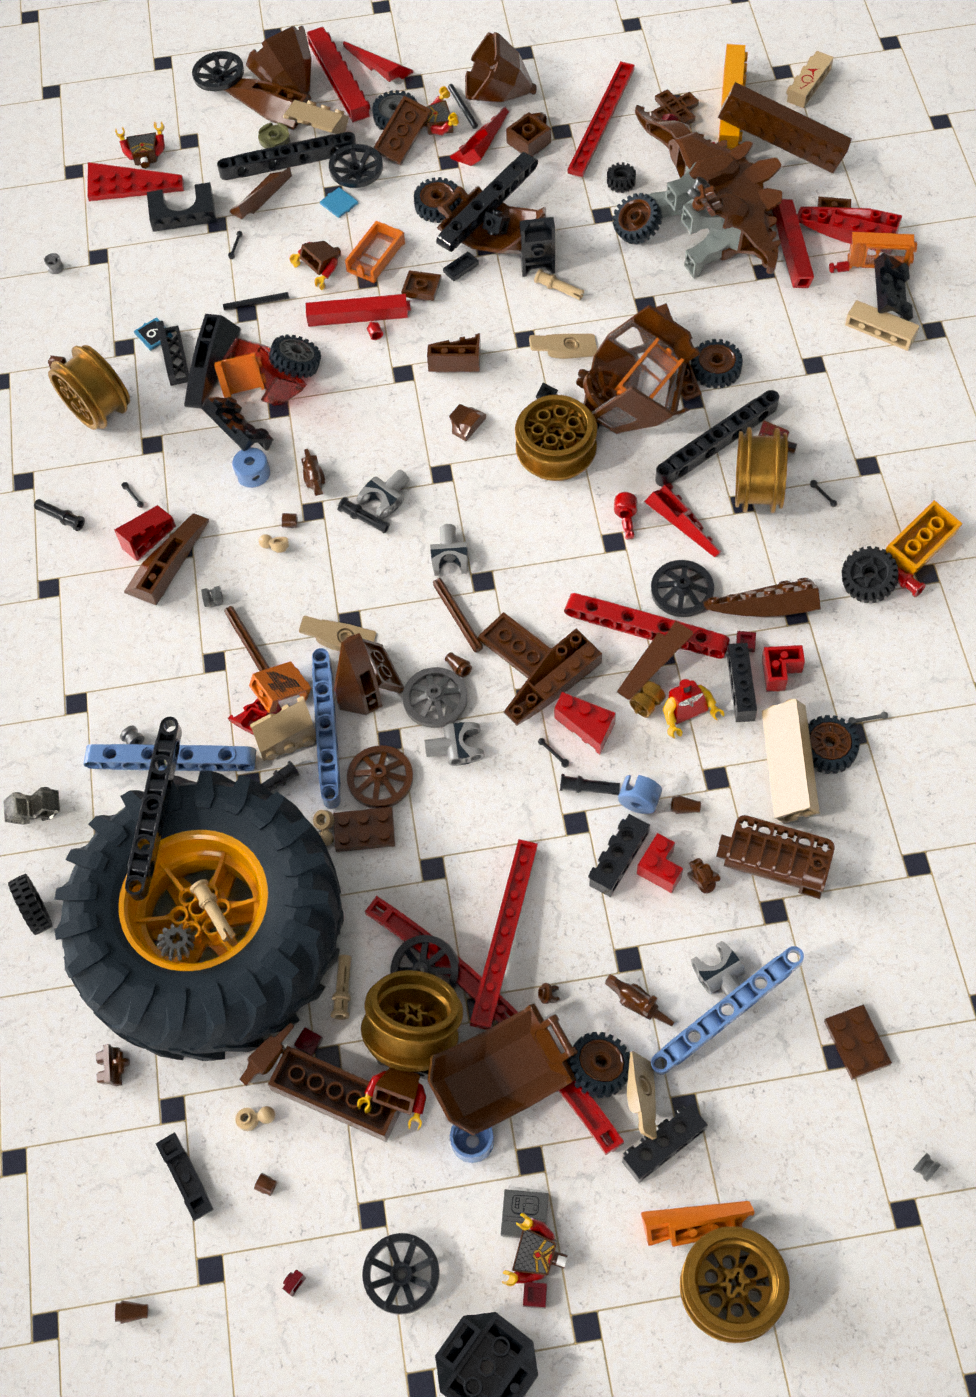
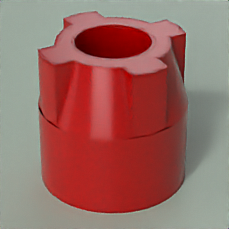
[366,321,383,340]

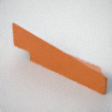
[641,1201,755,1247]

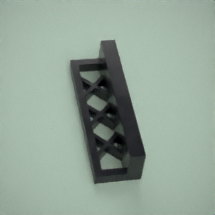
[156,321,189,386]

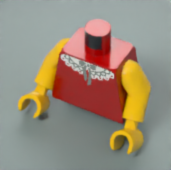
[663,679,724,739]

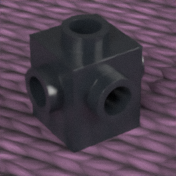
[482,209,510,235]

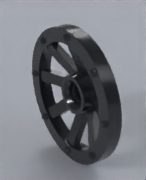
[192,51,244,91]
[329,144,383,188]
[651,560,714,617]
[390,935,460,990]
[362,1233,440,1315]

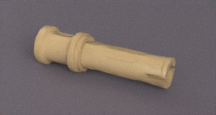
[534,269,584,300]
[190,879,235,942]
[330,955,352,1020]

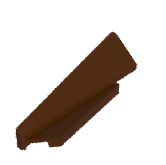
[229,167,292,219]
[617,621,693,700]

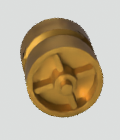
[629,681,666,718]

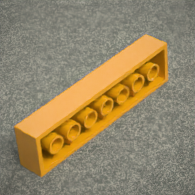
[718,44,748,150]

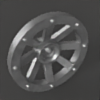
[402,667,468,728]

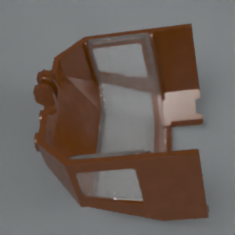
[576,305,700,434]

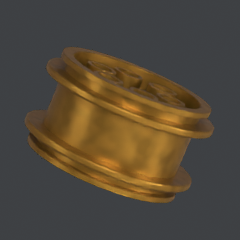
[48,345,130,430]
[515,395,597,481]
[735,427,788,513]
[361,970,463,1072]
[680,1226,790,1343]

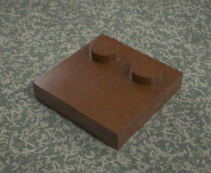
[401,270,441,301]

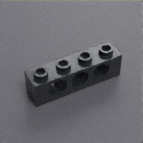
[726,643,757,722]
[588,814,650,897]
[622,1104,708,1184]

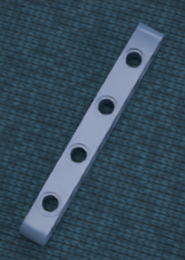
[312,648,341,809]
[84,744,256,772]
[651,946,804,1075]

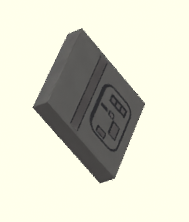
[501,1189,549,1238]

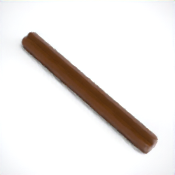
[433,578,483,653]
[224,606,270,671]

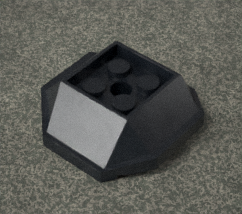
[435,1312,538,1397]

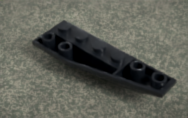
[184,313,241,409]

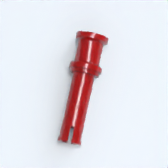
[897,566,926,597]

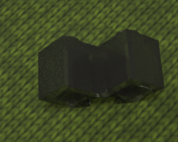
[3,787,60,825]

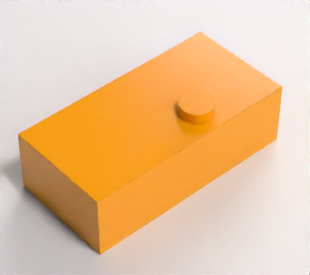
[885,500,963,575]

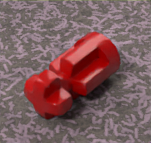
[829,261,850,273]
[621,517,635,540]

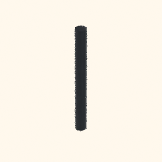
[448,84,478,129]
[223,292,289,310]

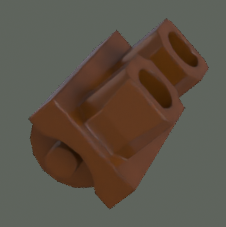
[692,184,723,217]
[687,858,721,894]
[96,1044,130,1087]

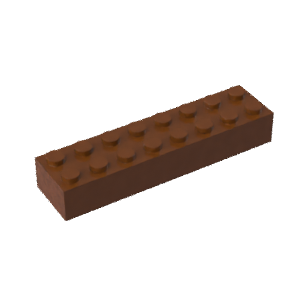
[718,82,852,174]

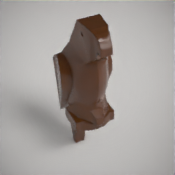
[301,449,325,496]
[605,974,675,1026]
[239,1023,294,1086]

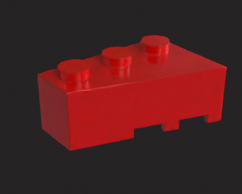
[554,692,616,755]

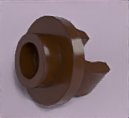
[538,983,560,1004]

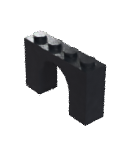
[147,182,217,232]

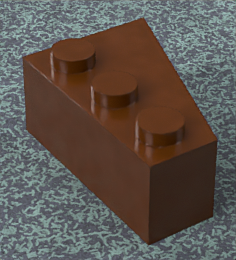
[427,333,481,372]

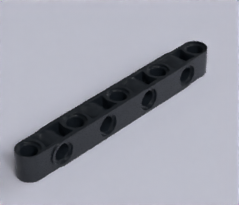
[217,132,356,180]
[436,152,538,252]
[655,390,780,487]
[125,716,182,901]

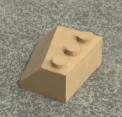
[283,100,349,134]
[250,696,316,761]

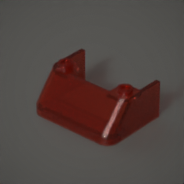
[223,337,307,406]

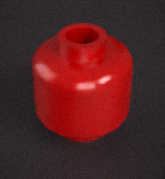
[614,492,637,519]

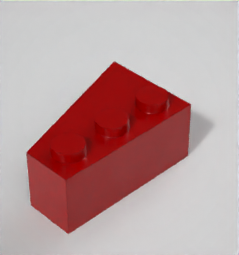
[114,505,176,561]

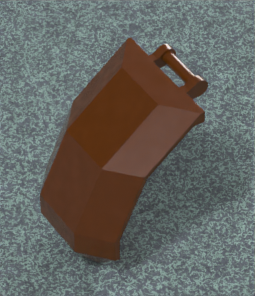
[437,186,546,254]
[427,1003,578,1135]

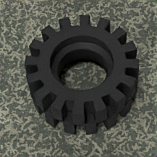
[607,162,636,193]

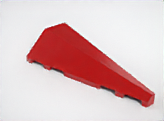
[343,41,413,82]
[450,107,509,166]
[644,483,722,557]

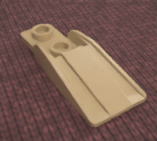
[529,334,597,359]
[299,616,376,651]
[627,1051,657,1140]

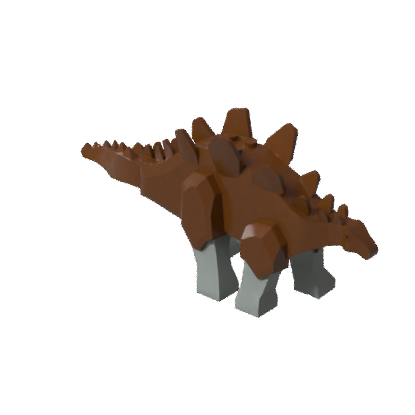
[635,105,782,278]

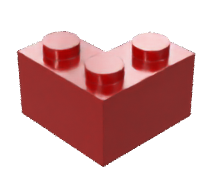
[762,645,805,692]
[637,833,683,893]

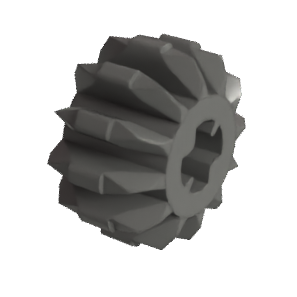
[157,923,195,961]

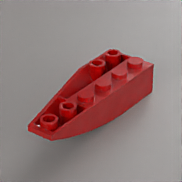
[797,206,903,254]

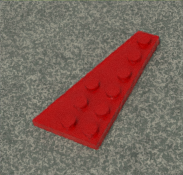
[87,162,184,201]

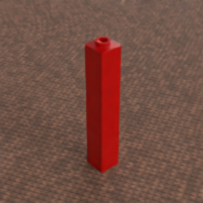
[772,199,814,288]
[305,294,411,327]

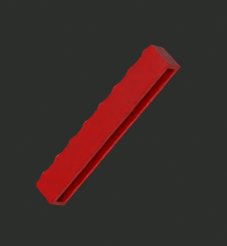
[306,27,371,123]

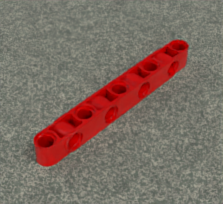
[564,593,730,659]

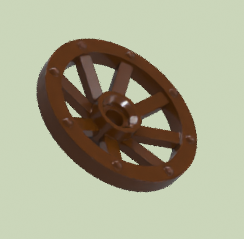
[583,365,632,420]
[347,745,413,808]

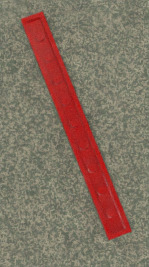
[567,61,635,177]
[470,839,538,1030]

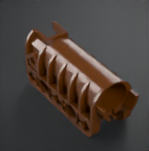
[716,815,835,899]

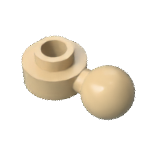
[259,534,289,553]
[313,810,334,846]
[235,1106,275,1131]

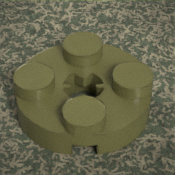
[258,123,290,148]

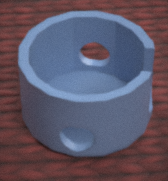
[232,447,270,488]
[618,775,662,814]
[450,1125,494,1163]

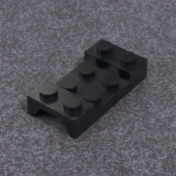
[520,217,555,277]
[874,253,913,321]
[202,397,274,451]

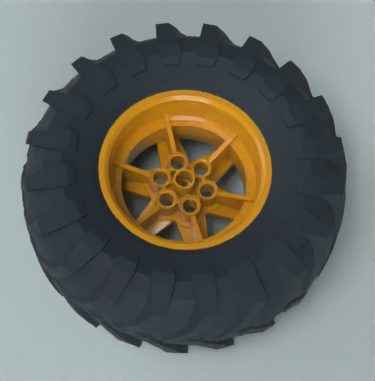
[54,770,344,1061]

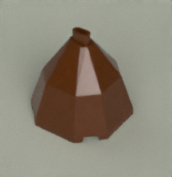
[246,26,312,100]
[465,32,537,102]

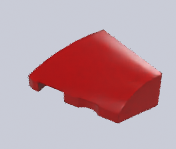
[228,698,282,735]

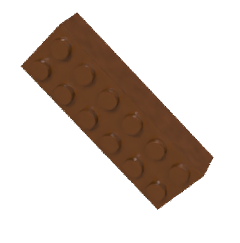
[268,1045,401,1142]

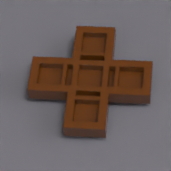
[651,89,699,125]

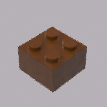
[506,112,551,156]

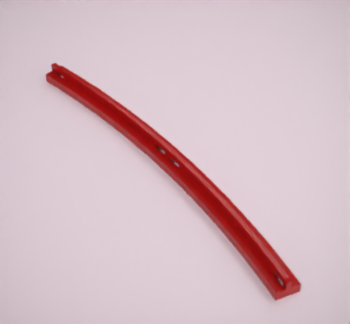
[364,896,624,1155]

